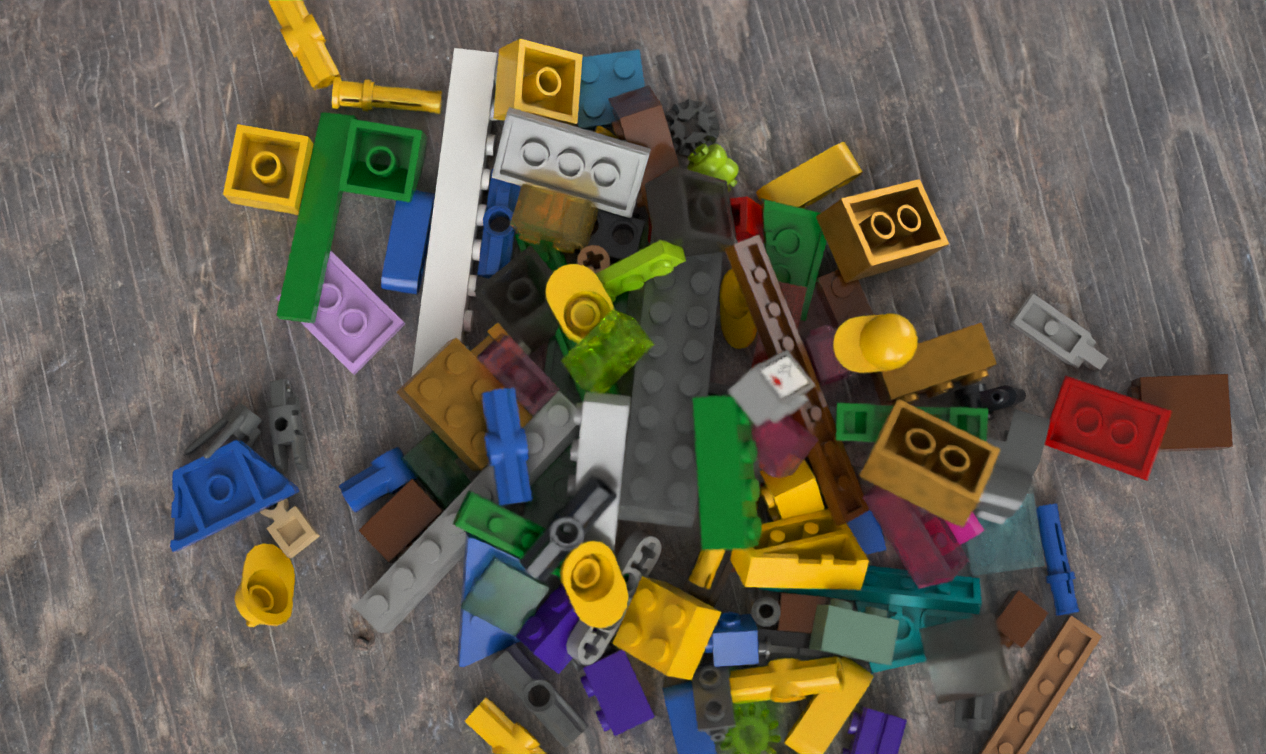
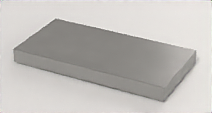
[491,107,651,218]

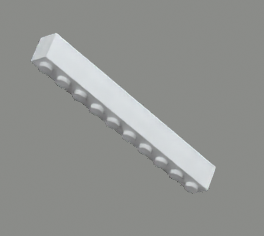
[412,48,498,376]

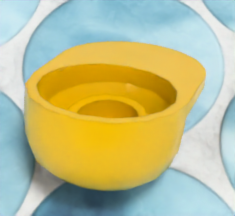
[546,264,615,345]
[720,269,757,349]
[833,313,918,373]

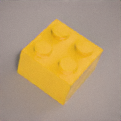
[493,39,583,126]
[223,124,314,215]
[612,576,721,680]

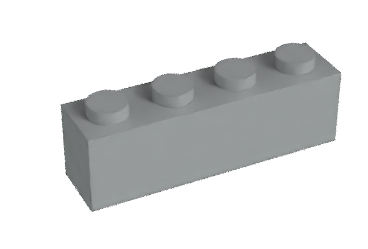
[564,392,631,550]

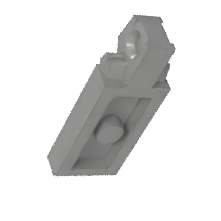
[1009,293,1109,373]

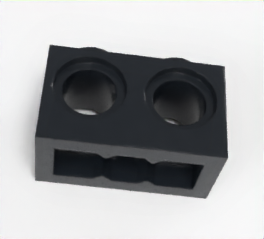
[564,203,645,263]

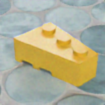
[730,509,869,590]

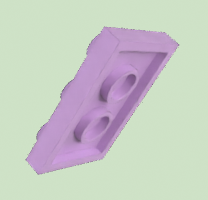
[276,250,405,375]

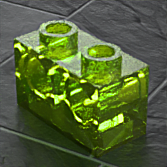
[561,309,655,393]

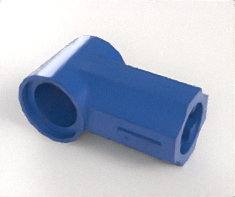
[339,447,418,513]

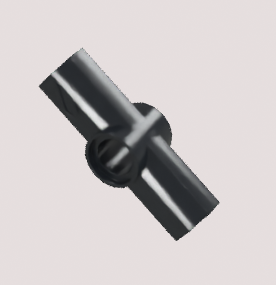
[519,475,617,582]

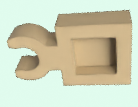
[260,498,320,559]

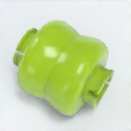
[686,144,739,196]

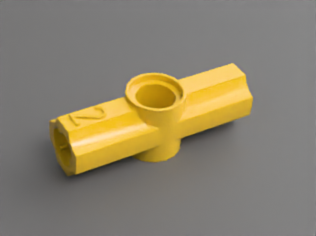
[268,0,341,90]
[729,656,845,704]
[465,697,547,754]

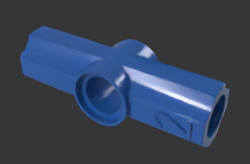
[477,169,521,281]
[482,388,532,506]

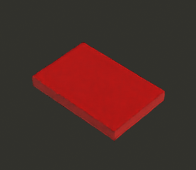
[1044,375,1173,481]

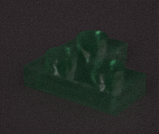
[401,430,471,511]

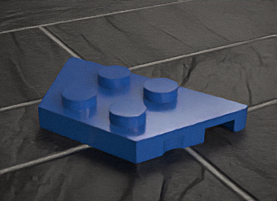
[170,440,300,552]
[457,532,539,667]

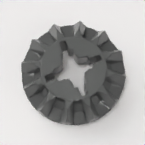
[665,99,720,156]

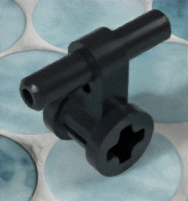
[954,383,1026,421]

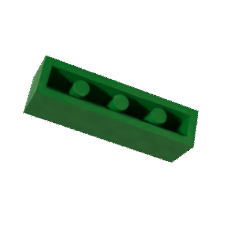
[693,395,762,550]

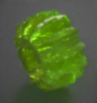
[720,703,781,754]

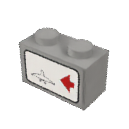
[728,350,815,427]

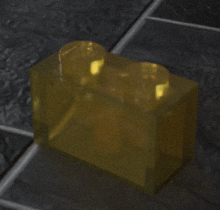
[510,184,599,254]

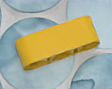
[756,141,863,208]
[783,656,874,754]

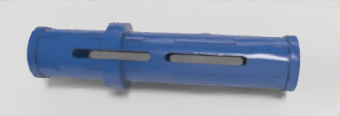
[1034,503,1080,616]

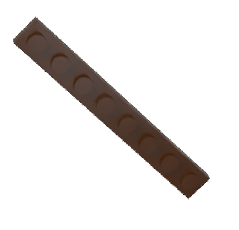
[724,235,870,526]

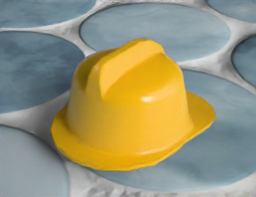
[560,541,628,628]
[234,543,295,627]

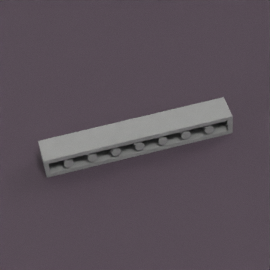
[353,391,581,633]

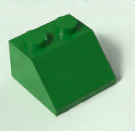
[338,119,428,203]

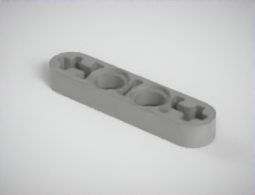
[566,531,661,665]

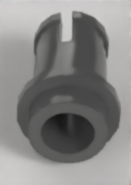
[751,597,781,627]

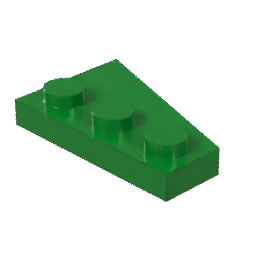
[761,198,827,322]

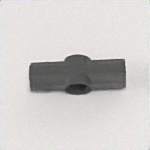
[491,643,589,748]

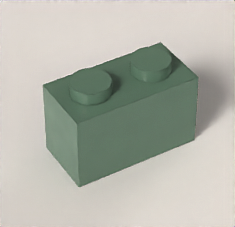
[809,599,899,665]

